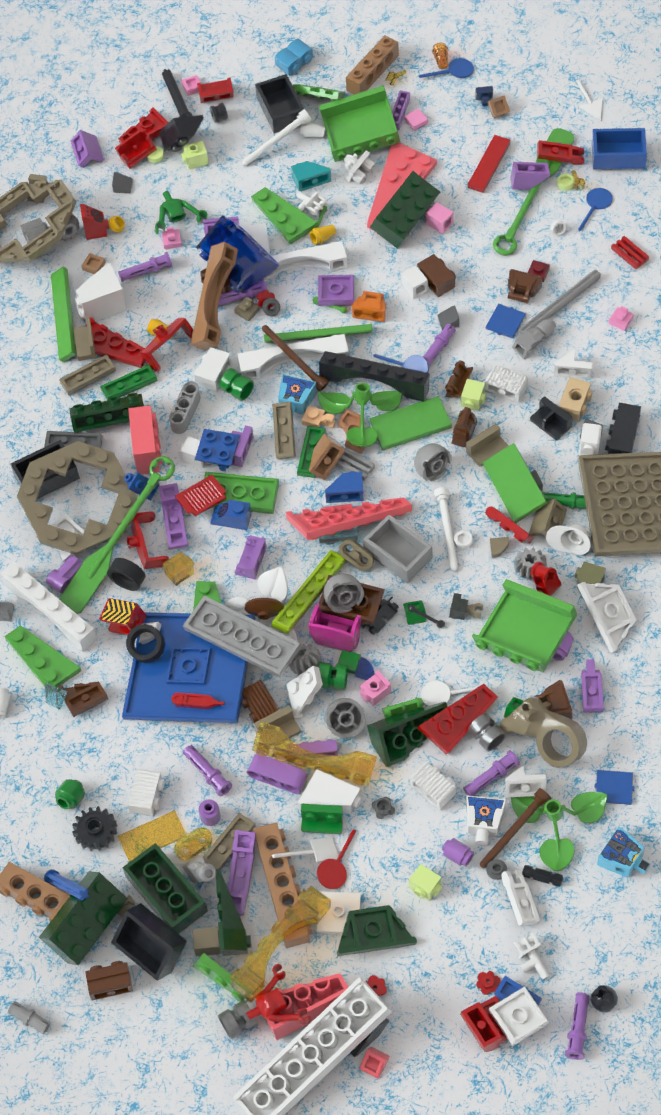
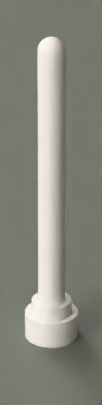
[242,109,312,166]
[434,487,458,571]

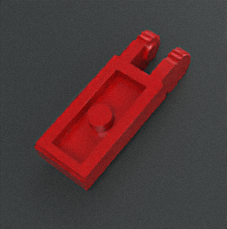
[537,140,584,165]
[485,506,534,544]

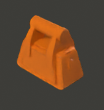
[352,291,386,322]

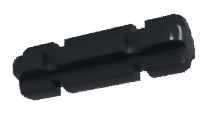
[522,865,563,887]

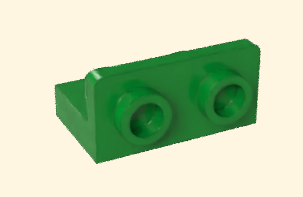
[301,803,343,835]

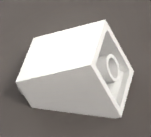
[75,263,127,324]

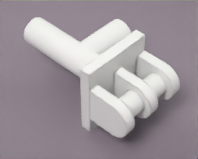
[296,191,328,216]
[514,933,550,980]

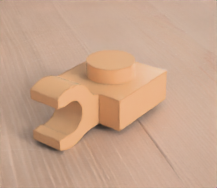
[301,406,336,428]

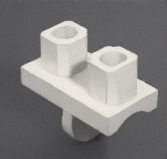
[344,150,375,184]

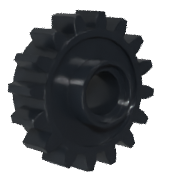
[72,806,118,851]

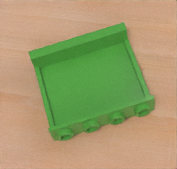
[319,85,400,162]
[472,579,577,673]

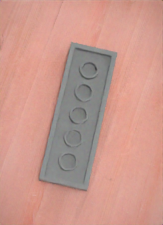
[183,596,302,678]

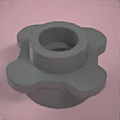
[372,797,395,819]

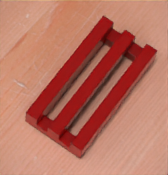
[611,236,649,269]

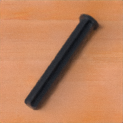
[162,69,192,117]

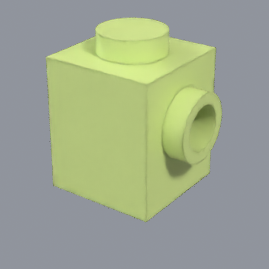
[181,141,209,169]
[461,379,486,411]
[409,864,443,901]

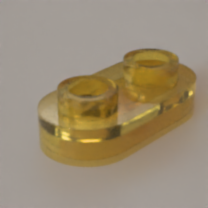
[174,827,213,861]

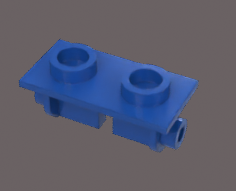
[124,472,160,501]

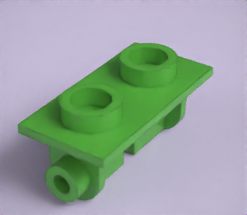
[382,697,424,718]

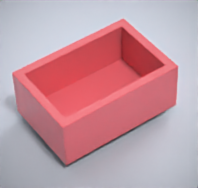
[128,405,162,474]

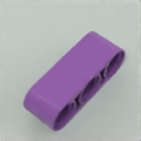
[246,754,308,794]

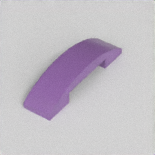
[159,483,188,550]
[228,830,256,915]

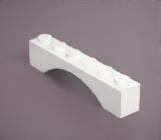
[238,241,347,288]
[237,334,349,380]
[0,562,97,652]

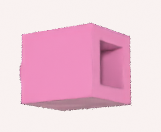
[425,202,453,234]

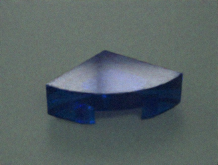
[355,657,374,680]

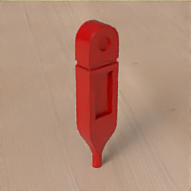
[171,692,225,709]

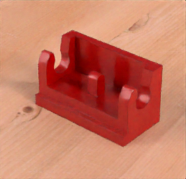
[197,77,234,103]
[115,128,157,169]

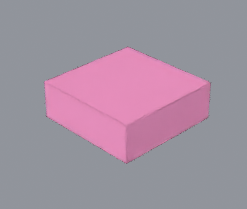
[181,75,200,95]
[405,109,428,130]

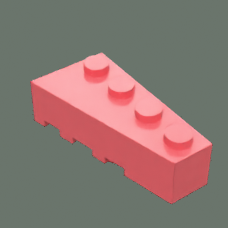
[255,973,348,1041]

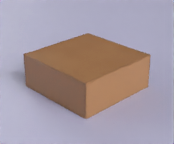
[488,95,510,118]
[81,253,106,274]

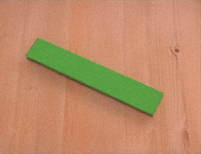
[51,266,76,362]
[264,324,373,343]

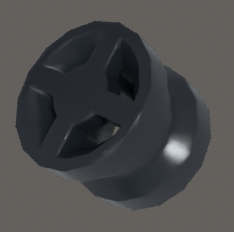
[209,102,228,123]

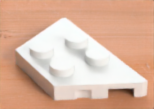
[577,582,636,653]

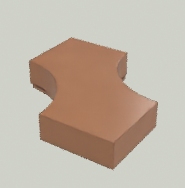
[337,409,366,454]

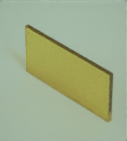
[117,810,187,862]

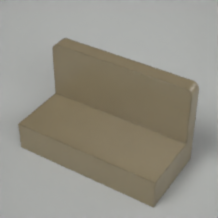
[74,317,96,361]
[466,423,509,467]
[529,499,567,537]
[254,705,301,750]

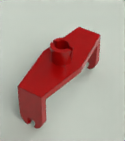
[141,318,193,372]
[127,511,170,570]

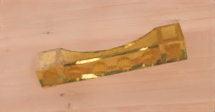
[252,722,377,785]
[231,886,331,1003]

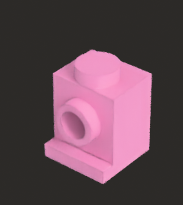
[360,670,391,706]

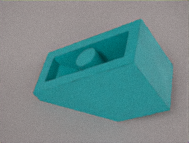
[291,161,331,192]

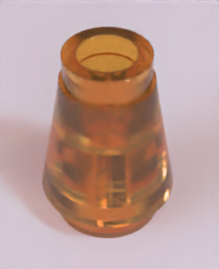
[432,43,448,69]

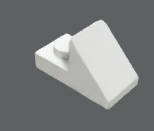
[554,350,592,379]
[505,766,547,798]

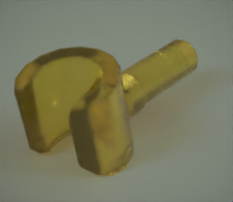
[385,70,406,85]
[571,170,585,190]

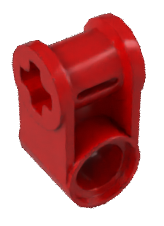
[531,561,562,596]

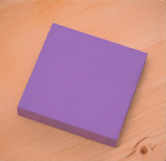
[318,275,354,306]

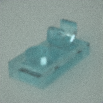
[319,526,359,545]

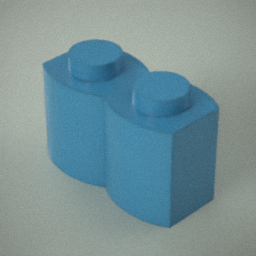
[274,38,313,75]

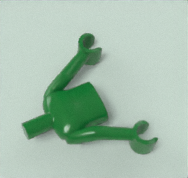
[154,191,208,234]

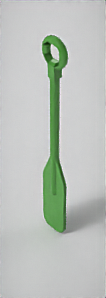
[493,128,574,255]
[59,456,175,614]

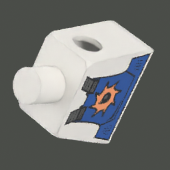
[466,795,506,846]

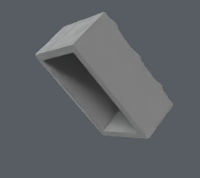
[363,515,433,583]

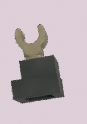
[449,593,483,620]

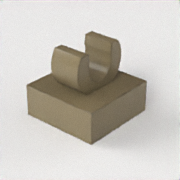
[234,297,260,321]

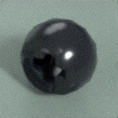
[590,985,618,1013]

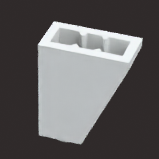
[298,769,362,814]

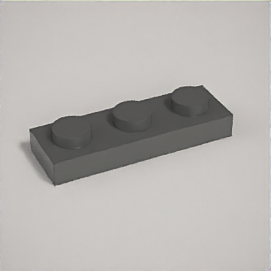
[44,431,103,448]

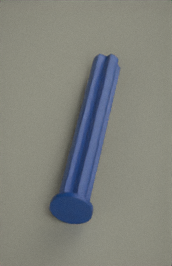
[44,869,89,900]

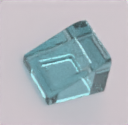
[45,683,67,709]

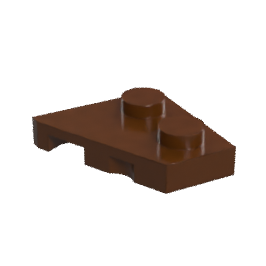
[57,681,108,717]

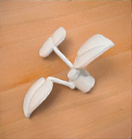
[225,566,298,642]

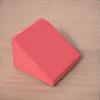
[359,1047,390,1078]

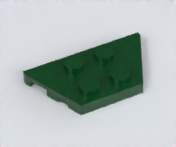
[337,905,417,957]

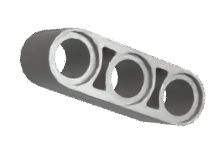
[169,381,201,434]

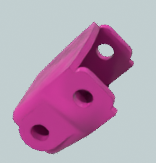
[309,604,361,652]

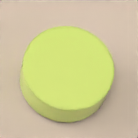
[147,146,164,163]
[557,173,575,191]

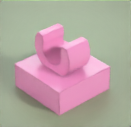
[162,227,182,249]
[609,306,634,331]

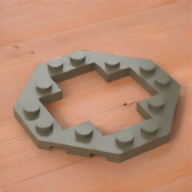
[0,180,77,263]
[17,441,137,555]

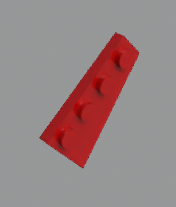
[75,317,146,368]
[417,684,498,755]

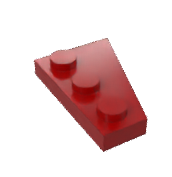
[118,107,169,144]

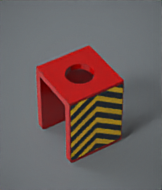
[99,598,147,635]

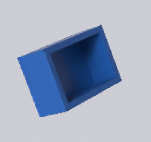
[592,128,647,169]

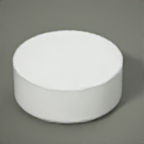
[454,530,473,550]

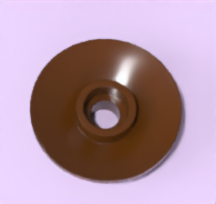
[245,598,284,620]

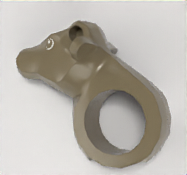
[499,697,587,768]

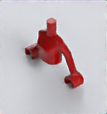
[246,964,311,1025]

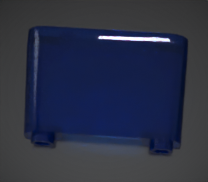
[196,215,279,293]

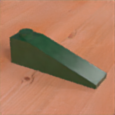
[367,702,447,767]
[216,869,252,956]

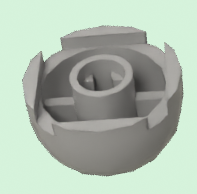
[414,443,452,482]
[323,573,364,613]
[325,698,366,738]

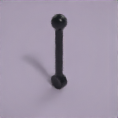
[408,605,445,628]

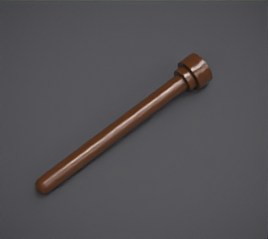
[262,325,329,392]
[480,788,552,868]

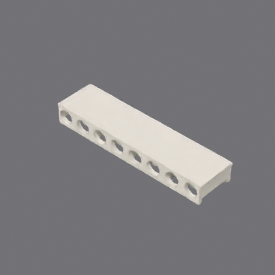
[233,977,392,1115]

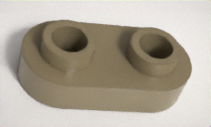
[339,539,374,571]

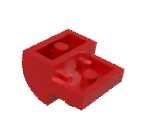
[460,996,508,1052]

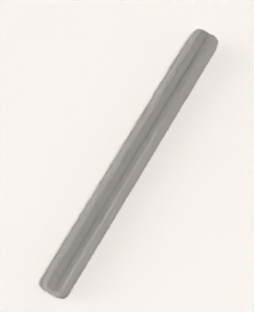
[520,270,601,334]

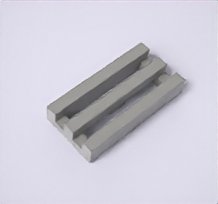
[335,448,375,481]

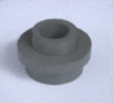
[262,298,280,316]
[486,859,507,880]

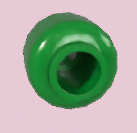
[55,779,85,809]

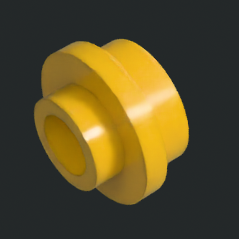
[108,216,125,233]

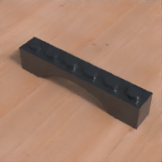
[319,351,430,402]

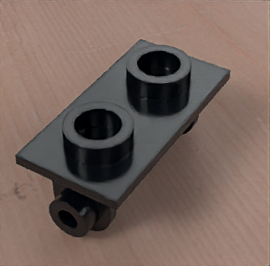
[362,596,399,635]

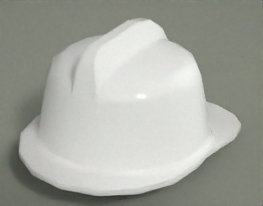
[546,524,591,555]

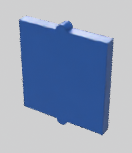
[486,303,526,339]
[594,770,634,805]

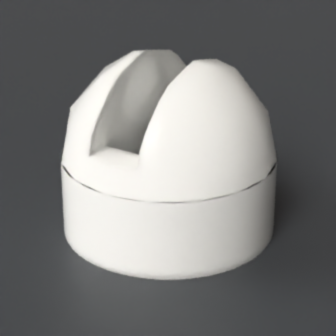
[550,220,566,235]

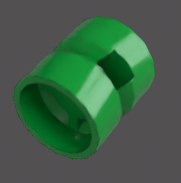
[219,368,254,401]
[319,662,348,691]

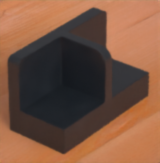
[530,396,572,440]

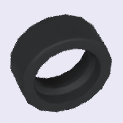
[107,558,146,591]
[126,624,165,663]

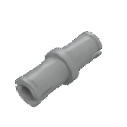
[8,1001,51,1034]

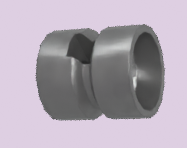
[468,713,506,752]
[217,1000,257,1039]

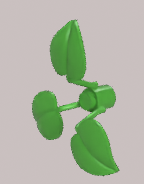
[318,383,402,447]
[511,792,607,872]

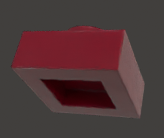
[528,260,550,282]

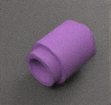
[553,632,574,661]
[199,799,221,826]
[442,838,474,867]

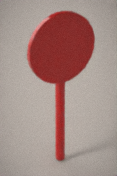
[317,829,356,889]

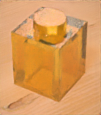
[163,552,194,586]

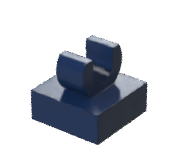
[475,85,493,107]

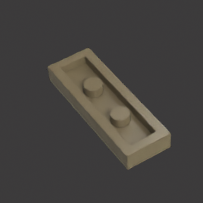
[59,354,116,395]
[272,402,296,459]
[203,813,256,870]

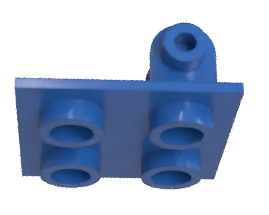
[195,429,240,471]

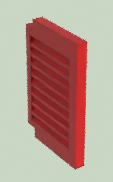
[175,475,226,517]

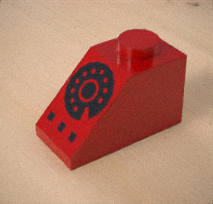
[80,204,110,240]

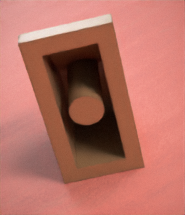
[309,434,345,480]

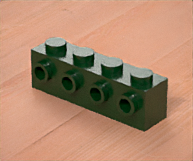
[69,393,144,433]

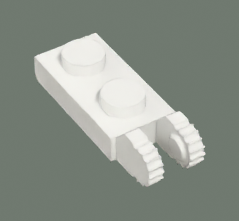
[501,870,540,926]

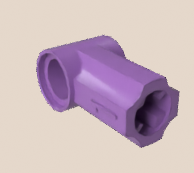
[46,556,83,594]

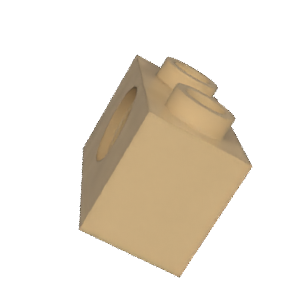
[558,377,593,422]

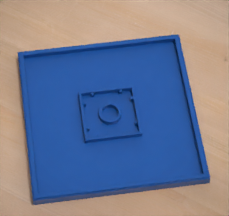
[122,612,256,723]

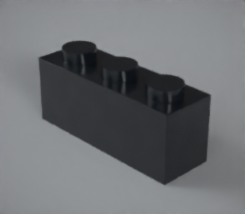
[605,402,641,454]

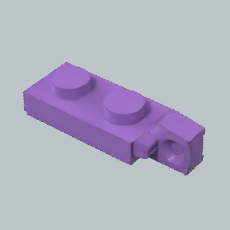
[581,659,604,713]

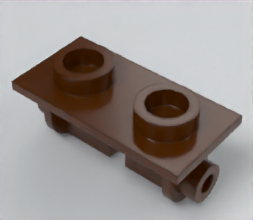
[445,360,473,397]

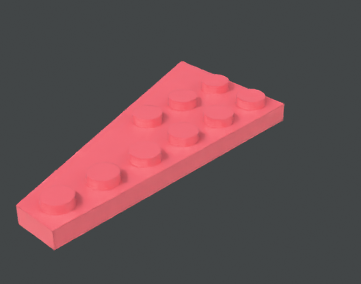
[367,143,437,231]
[286,497,412,540]

